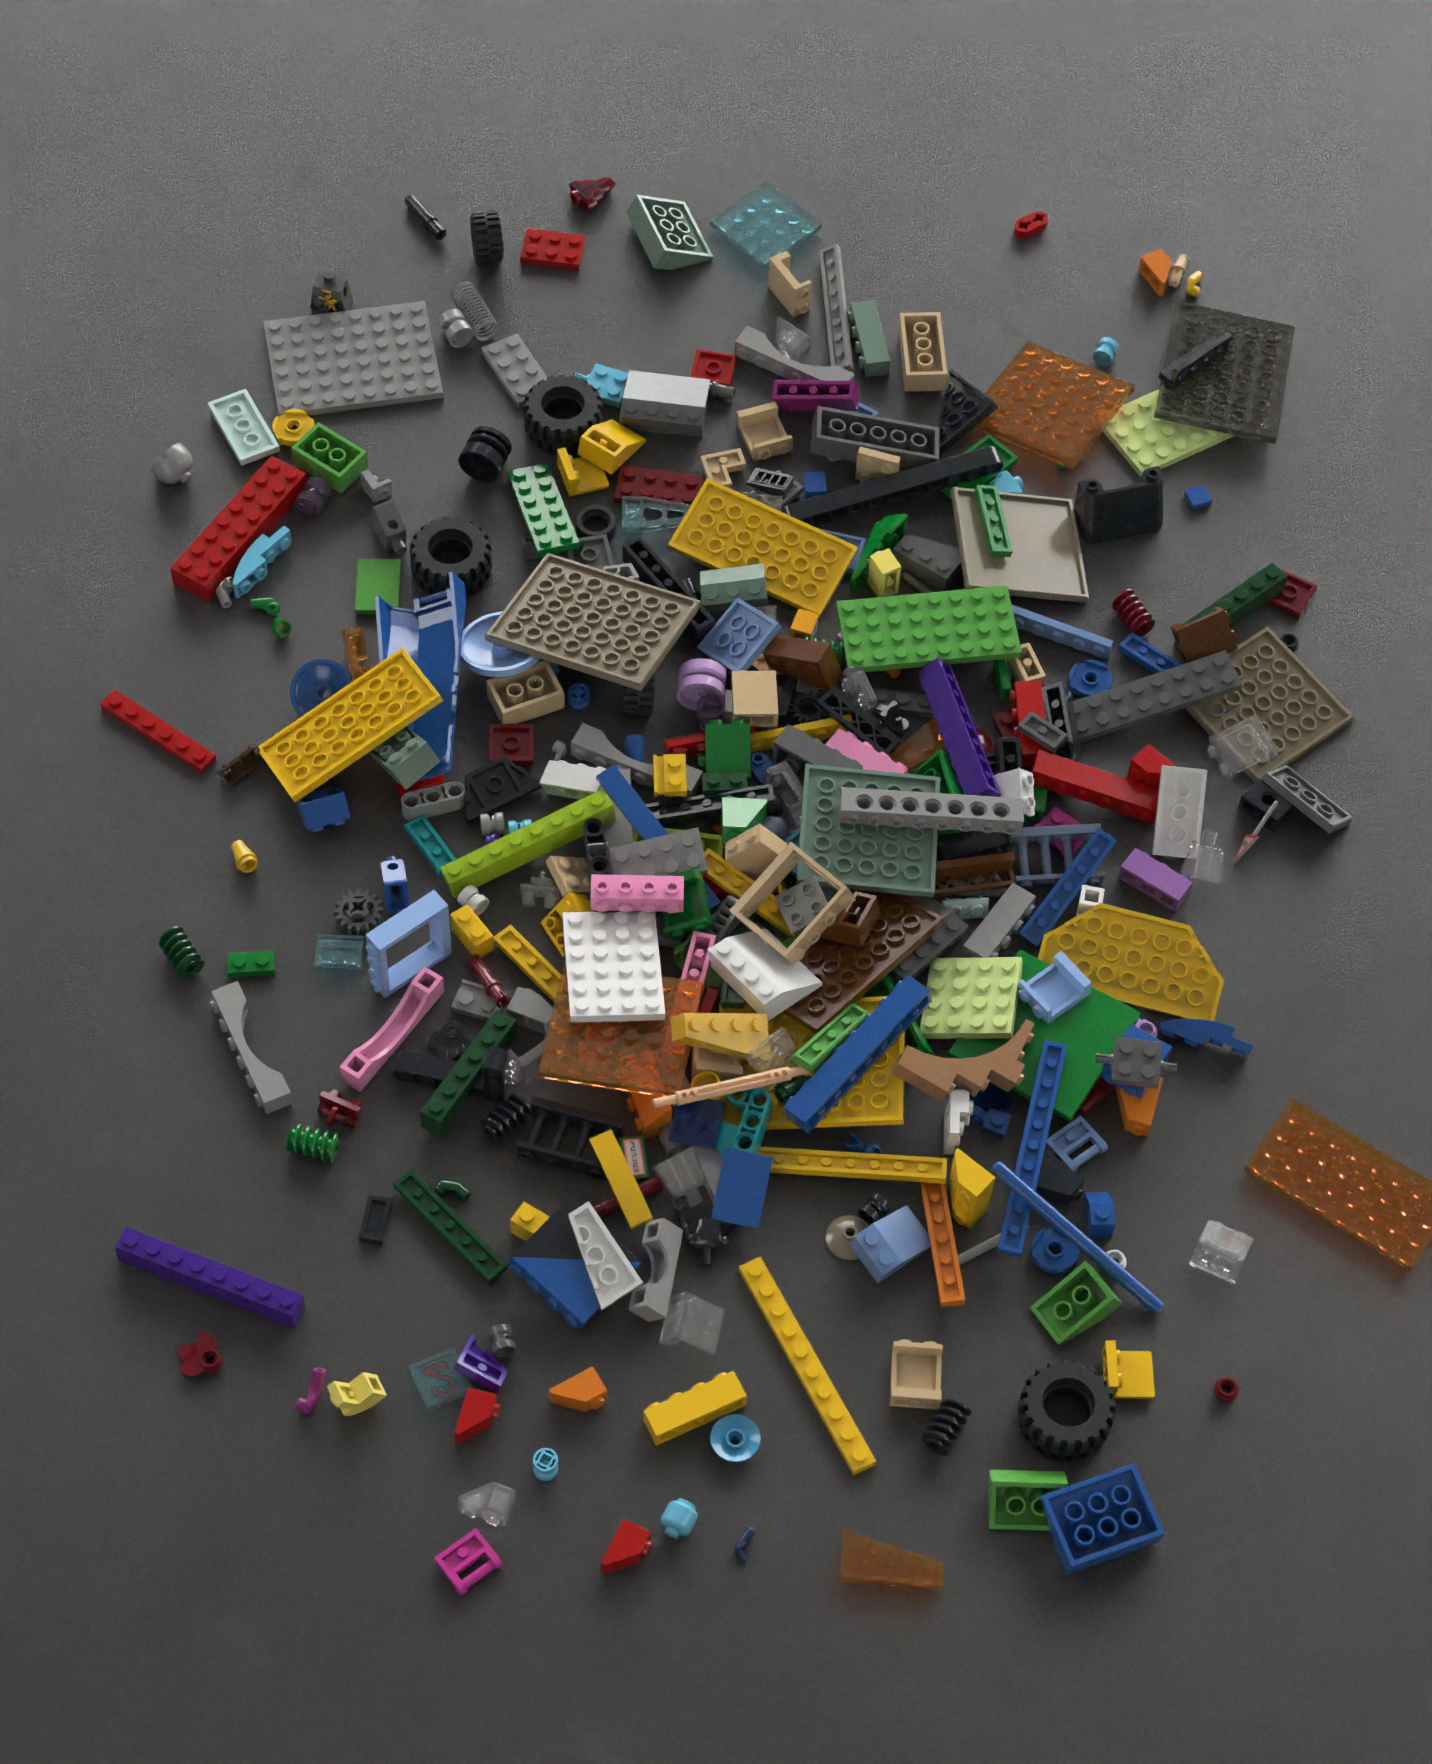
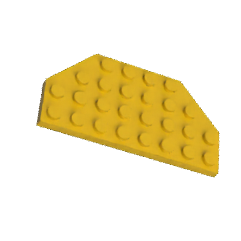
[1038,903,1224,1021]

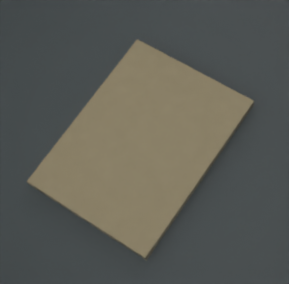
[485,553,701,691]

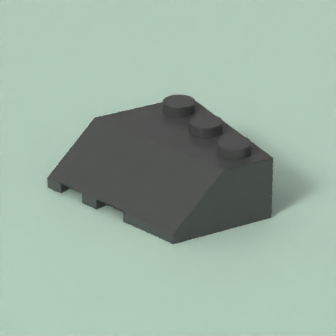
[892,535,963,592]

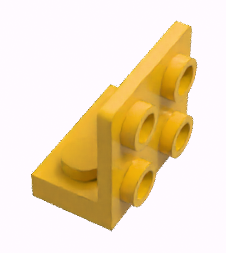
[557,447,609,497]
[1102,1341,1155,1399]

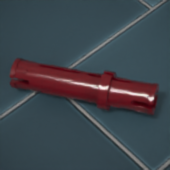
[467,954,510,1008]
[592,1175,663,1219]

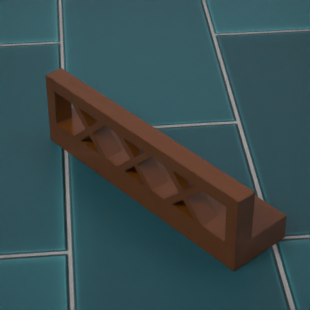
[929,852,1017,898]

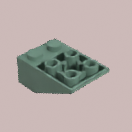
[368,726,440,790]

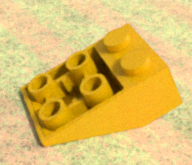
[578,419,647,475]

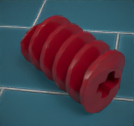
[1112,589,1155,636]

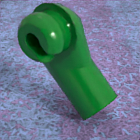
[250,597,280,615]

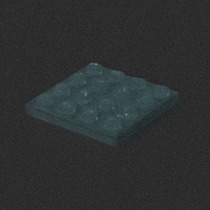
[710,181,822,269]

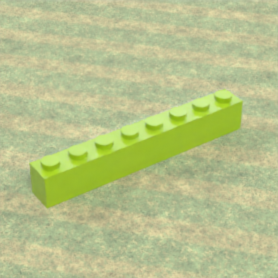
[440,789,616,898]

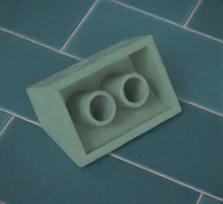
[700,563,768,613]

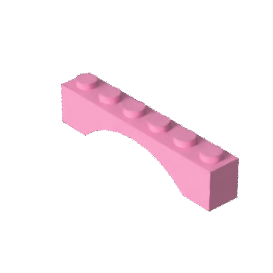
[340,966,444,1092]

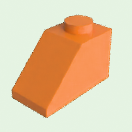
[1138,249,1172,297]
[549,1366,607,1412]

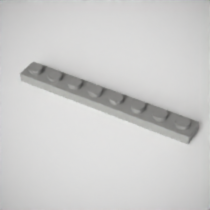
[819,243,853,371]

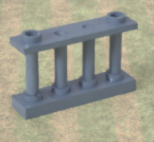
[1008,823,1106,889]

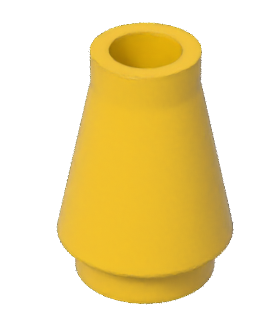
[231,840,258,873]

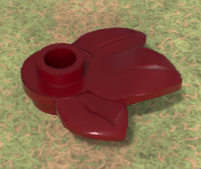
[177,1330,223,1377]

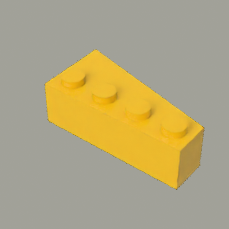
[671,1013,770,1064]

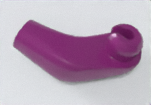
[296,1368,326,1414]

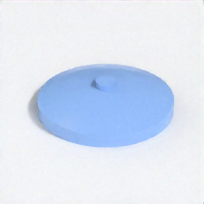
[460,612,540,677]

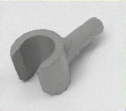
[552,740,567,761]

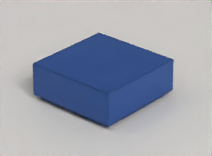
[1184,485,1212,510]

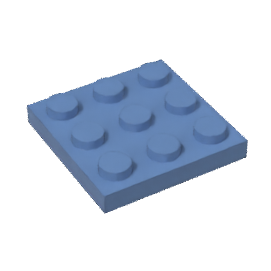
[697,597,782,672]

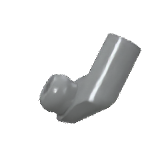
[216,577,234,608]

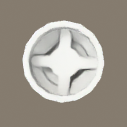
[457,885,489,916]

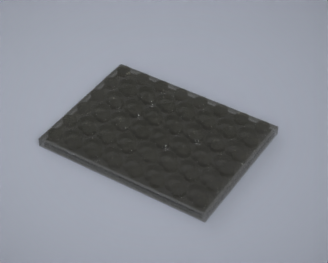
[1154,301,1295,444]

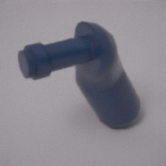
[734,1527,755,1562]

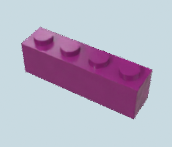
[772,380,860,411]

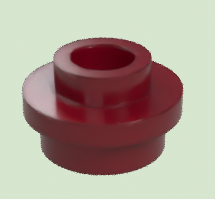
[1214,1377,1239,1402]

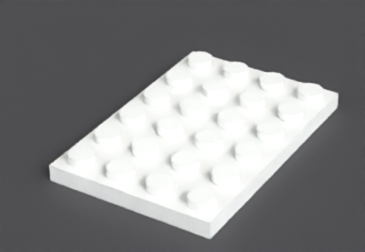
[562,911,665,1022]

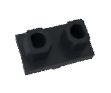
[874,701,910,736]

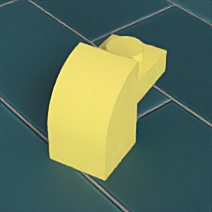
[327,1372,387,1416]

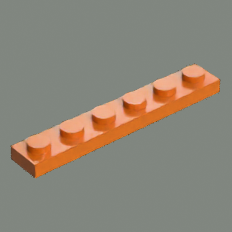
[919,1182,965,1307]

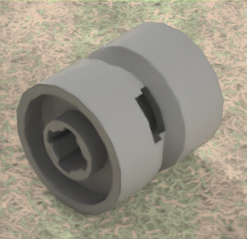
[438,309,474,348]

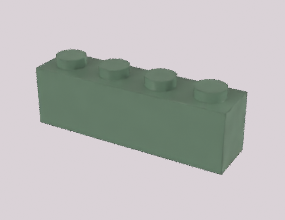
[847,300,890,377]

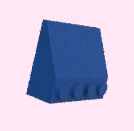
[1041,1463,1165,1575]

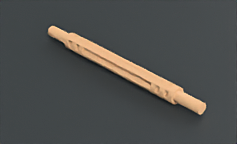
[652,1066,813,1109]

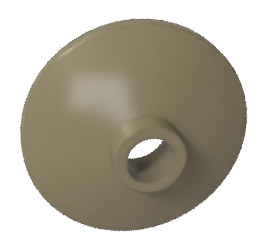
[825,1215,870,1260]

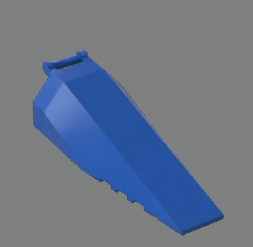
[375,572,466,782]

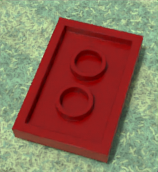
[520,228,586,270]

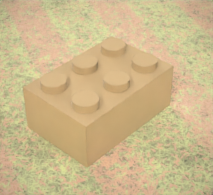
[486,660,564,724]

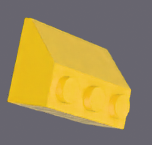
[948,1148,995,1229]

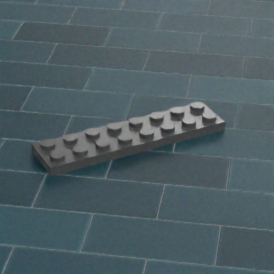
[1073,650,1242,743]

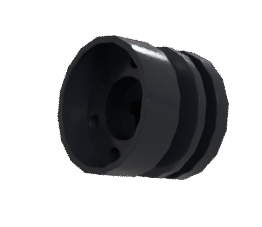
[458,426,512,482]

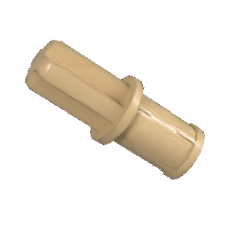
[1168,254,1190,288]

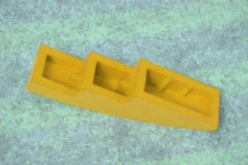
[589,1129,653,1229]

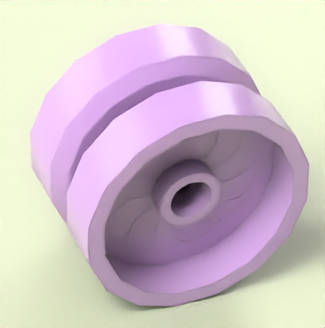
[677,658,726,711]

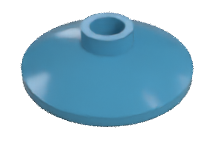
[710,1414,761,1463]

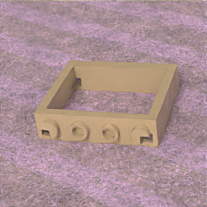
[729,842,854,965]

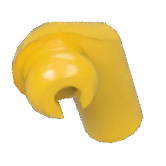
[1186,271,1203,297]

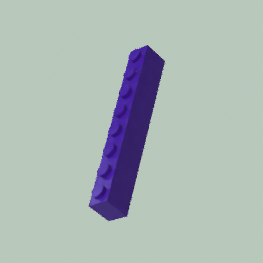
[918,657,1001,797]
[115,1227,306,1328]

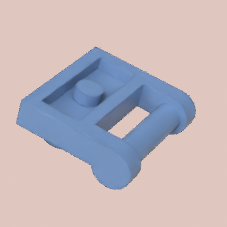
[1045,1116,1108,1172]

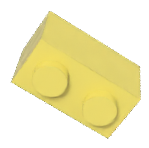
[867,548,901,597]

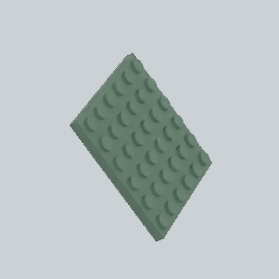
[796,764,940,897]

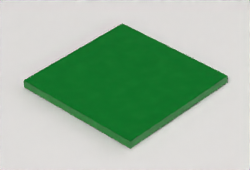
[948,950,1141,1122]

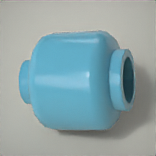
[661,1498,698,1539]

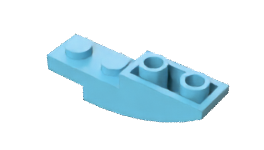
[233,526,292,598]

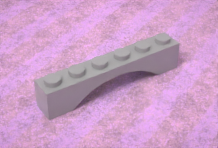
[734,326,854,381]
[571,723,703,799]
[210,981,292,1114]

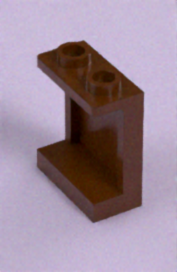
[1170,606,1238,664]

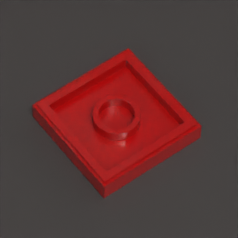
[690,349,737,386]

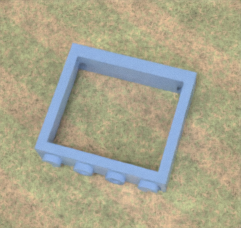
[365,890,452,998]

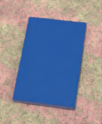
[711,1148,773,1229]

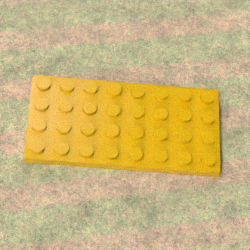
[668,478,858,619]
[258,647,444,803]

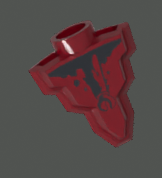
[569,177,616,212]

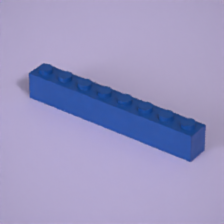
[784,975,932,1134]

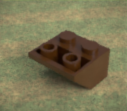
[820,891,880,948]

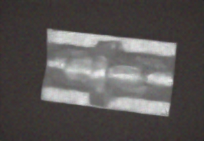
[520,871,562,909]

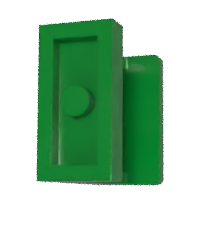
[705,720,751,778]
[663,869,713,939]

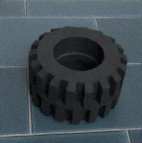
[470,211,504,264]
[622,672,655,716]

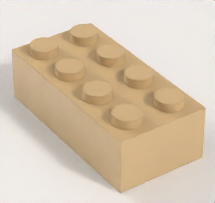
[898,312,947,391]

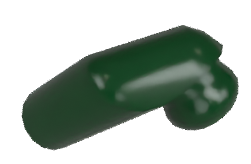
[434,1178,471,1201]

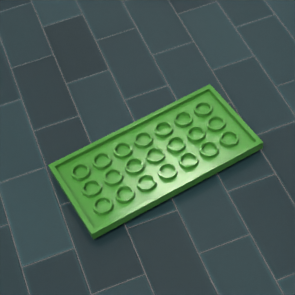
[836,585,1022,674]

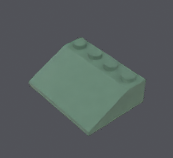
[626,195,713,270]

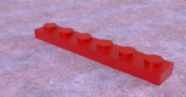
[100,689,216,774]

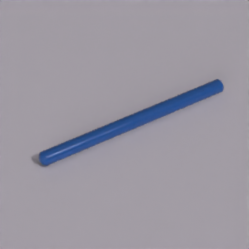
[991,1161,1164,1314]

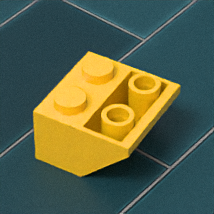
[540,892,595,957]

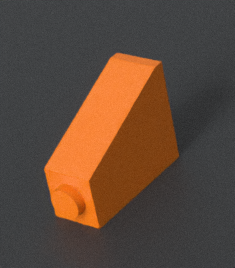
[1115,1077,1163,1137]

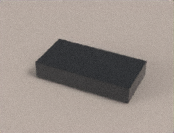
[359,1195,393,1245]

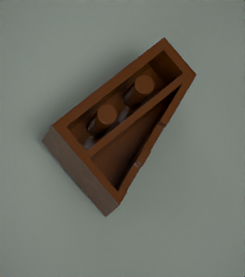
[763,635,843,691]

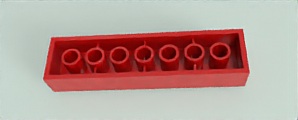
[170,455,308,602]

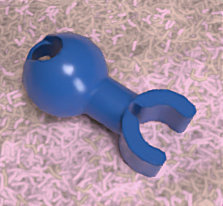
[844,1133,881,1154]

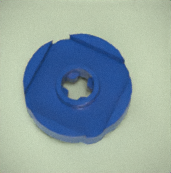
[1068,660,1113,698]
[1030,1227,1080,1276]

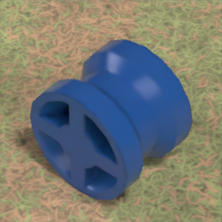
[568,683,590,711]

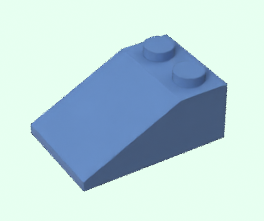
[849,1205,931,1284]

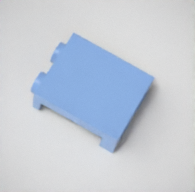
[1017,951,1092,1024]

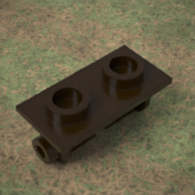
[217,744,265,786]

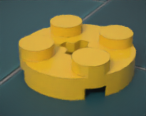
[272,409,314,446]

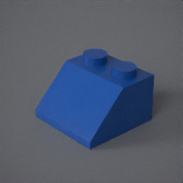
[296,786,351,832]

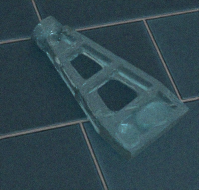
[622,496,691,533]

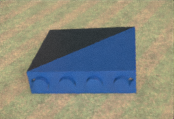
[508,1197,642,1330]

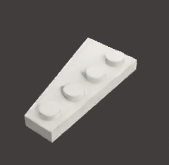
[568,1201,643,1311]

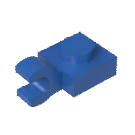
[970,1105,1012,1139]

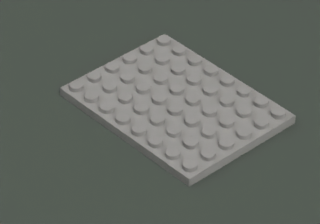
[263,301,443,417]

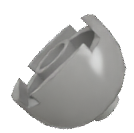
[151,443,193,484]

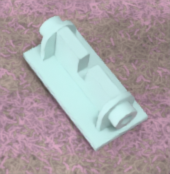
[941,895,989,919]

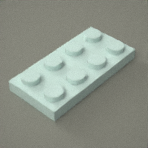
[208,389,280,466]

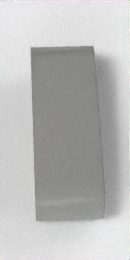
[401,781,465,821]

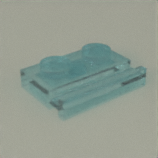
[314,934,364,969]

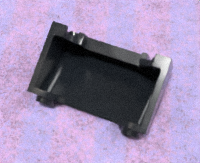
[1074,466,1164,544]

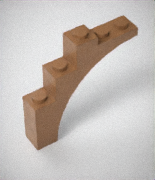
[891,1019,1035,1101]

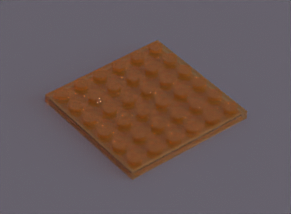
[976,341,1134,469]
[538,962,703,1097]

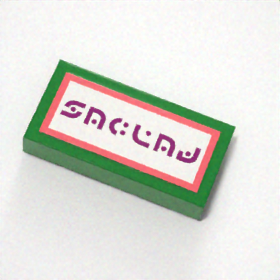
[619,1135,649,1182]

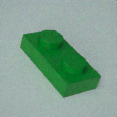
[227,950,275,978]

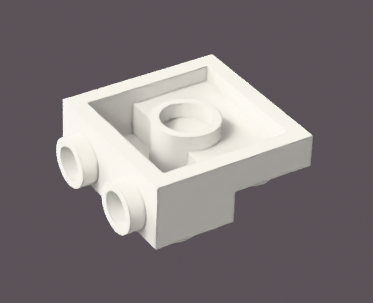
[943,1089,973,1155]

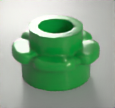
[271,617,292,638]

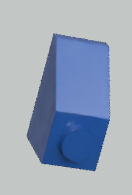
[1084,1192,1116,1238]

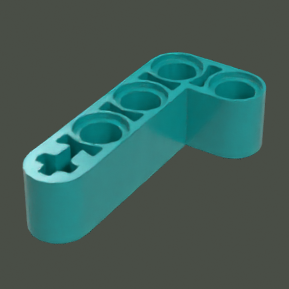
[727,1087,774,1154]

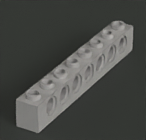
[839,787,1024,834]

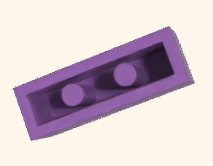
[1118,848,1193,912]

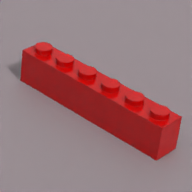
[1030,749,1159,824]

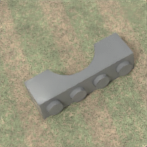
[628,1218,683,1322]

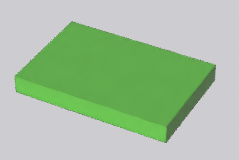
[355,559,401,615]

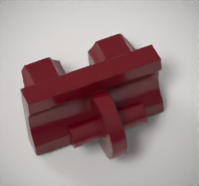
[317,1089,362,1128]

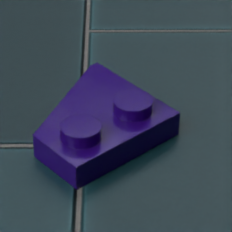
[453,1335,508,1393]

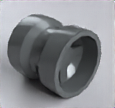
[488,1324,517,1357]

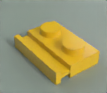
[653,754,687,797]

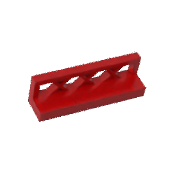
[664,726,756,759]

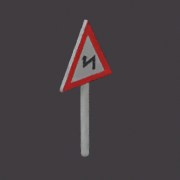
[1233,801,1278,863]

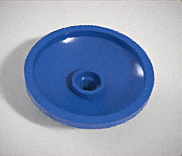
[290,659,353,717]

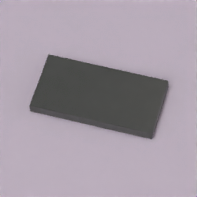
[1261,765,1353,834]

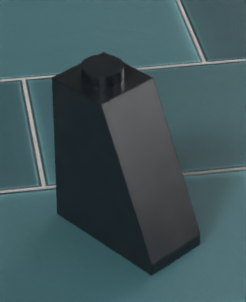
[1008,1149,1085,1206]

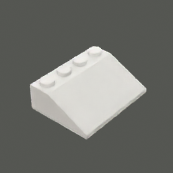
[708,928,822,1021]

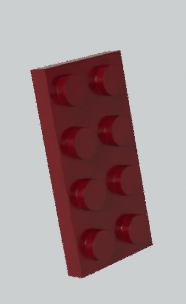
[614,465,704,512]

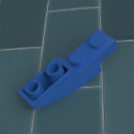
[1159,1019,1254,1056]

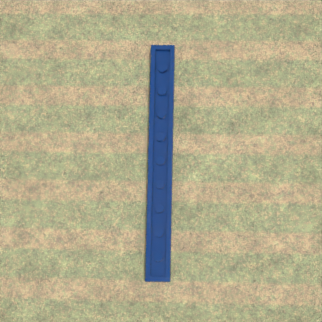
[997,1040,1068,1258]

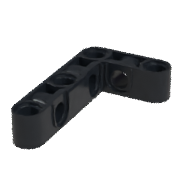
[583,818,661,918]

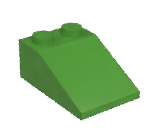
[1030,1261,1123,1346]

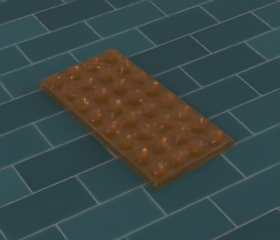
[1244,1098,1432,1272]

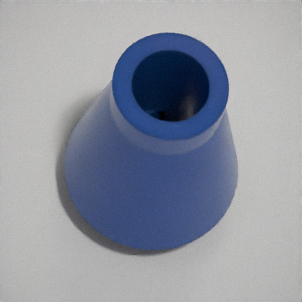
[623,734,645,763]

